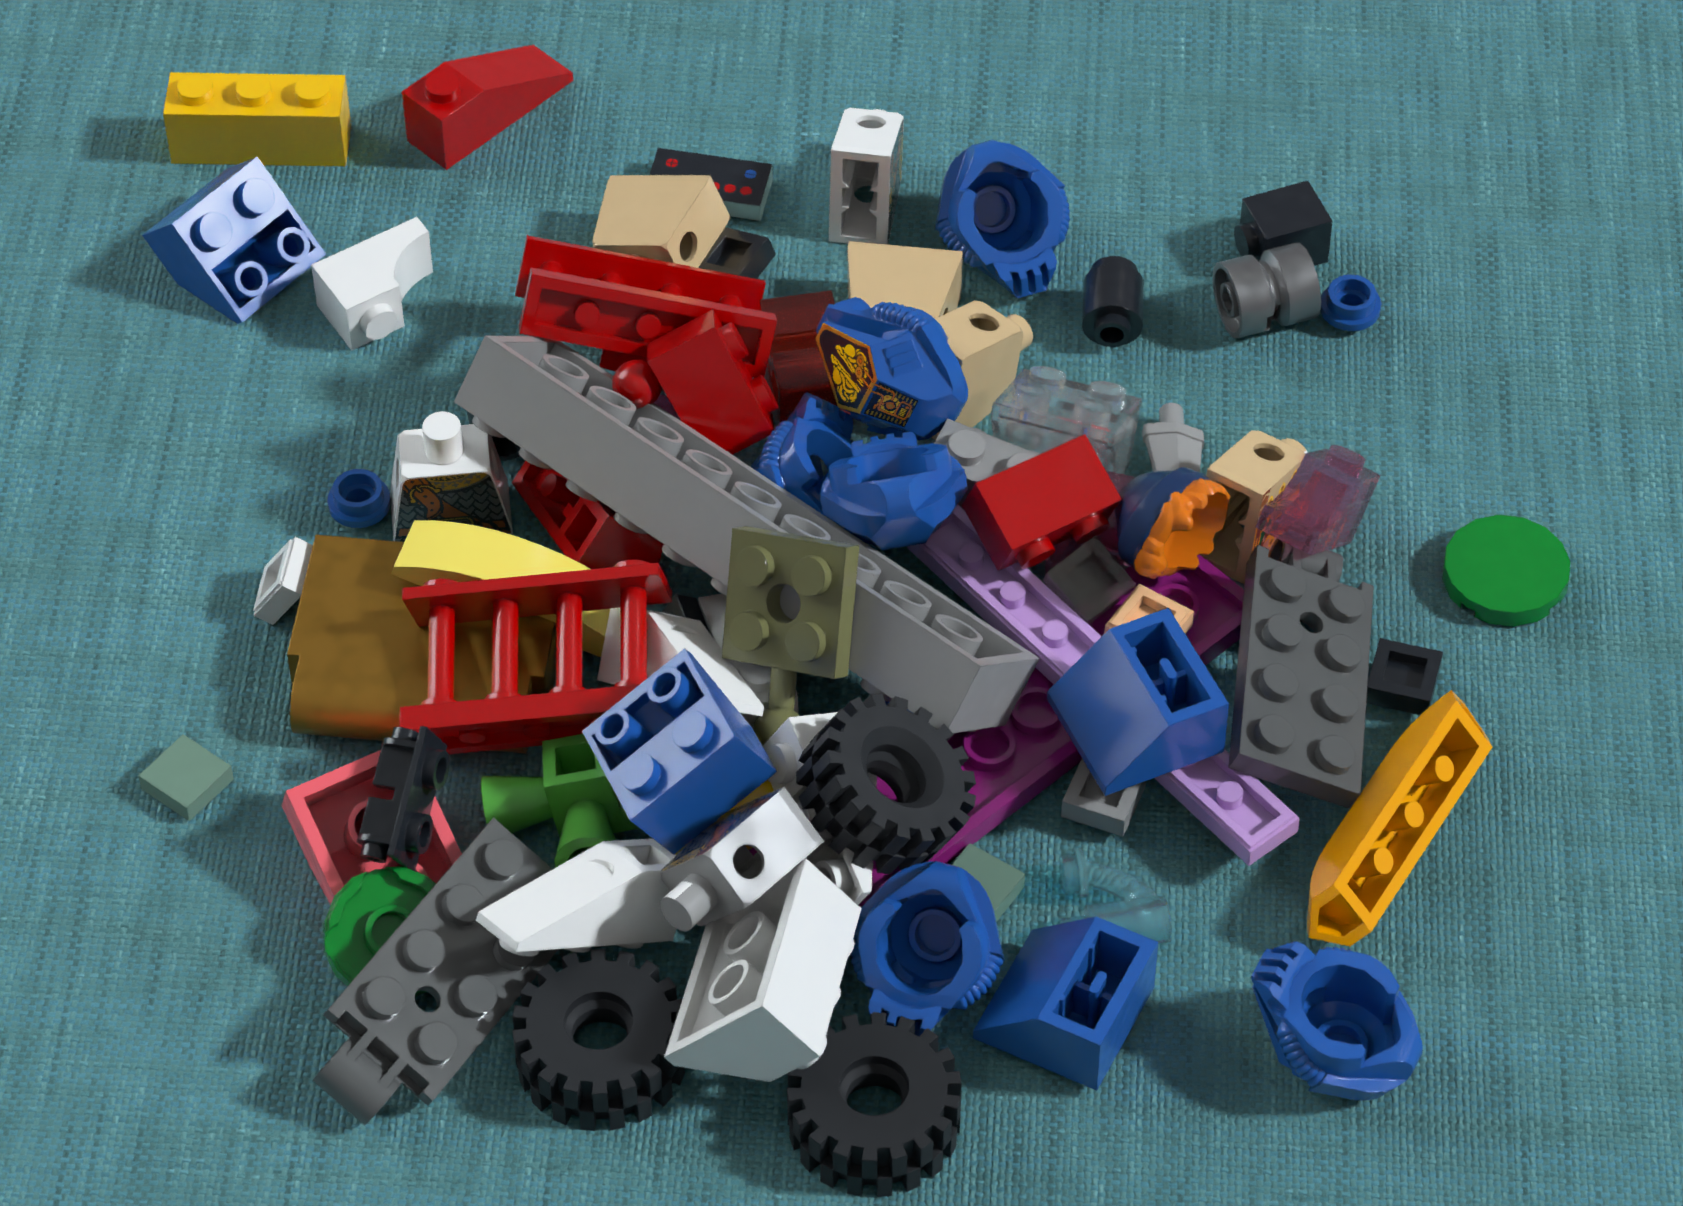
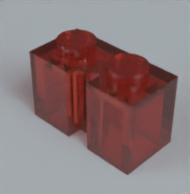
[760,290,853,423]

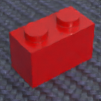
[647,309,779,455]
[962,434,1122,571]

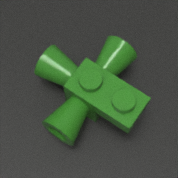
[481,734,640,868]

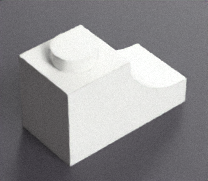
[311,217,433,350]

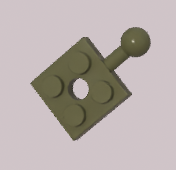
[722,526,859,746]

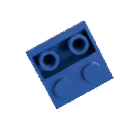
[142,157,326,324]
[1047,608,1229,796]
[582,648,777,855]
[973,916,1158,1091]

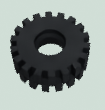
[796,694,976,874]
[513,949,685,1131]
[787,1012,961,1197]

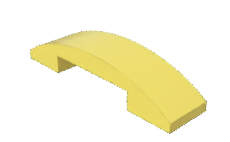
[391,520,610,657]

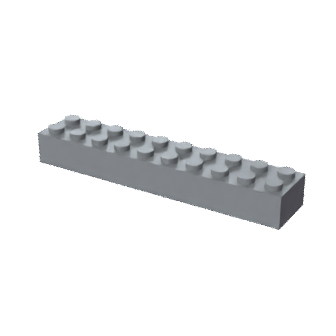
[454,335,1040,734]

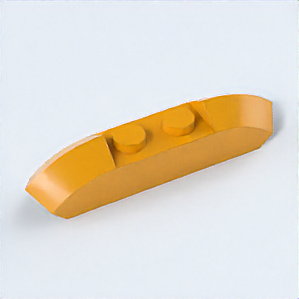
[1307,690,1492,946]

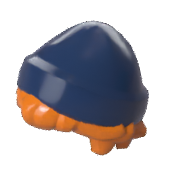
[1115,467,1230,579]

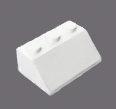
[664,859,861,1082]

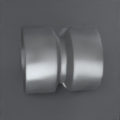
[1213,243,1321,338]

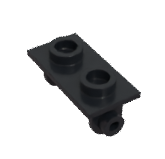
[357,726,449,871]

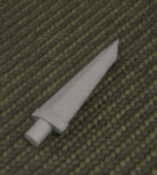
[1142,403,1205,473]

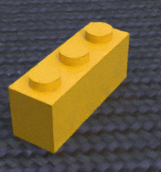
[163,72,351,166]

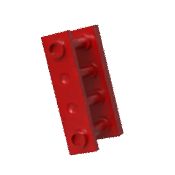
[515,235,777,378]
[399,560,672,754]

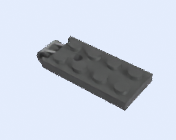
[1228,534,1374,809]
[312,817,558,1126]

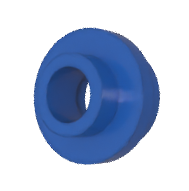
[1320,275,1381,331]
[327,469,391,528]

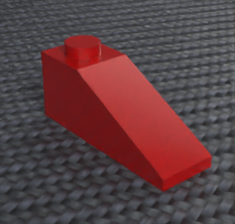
[402,45,573,170]
[511,461,664,569]

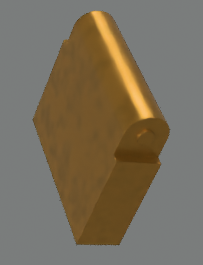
[287,535,556,754]

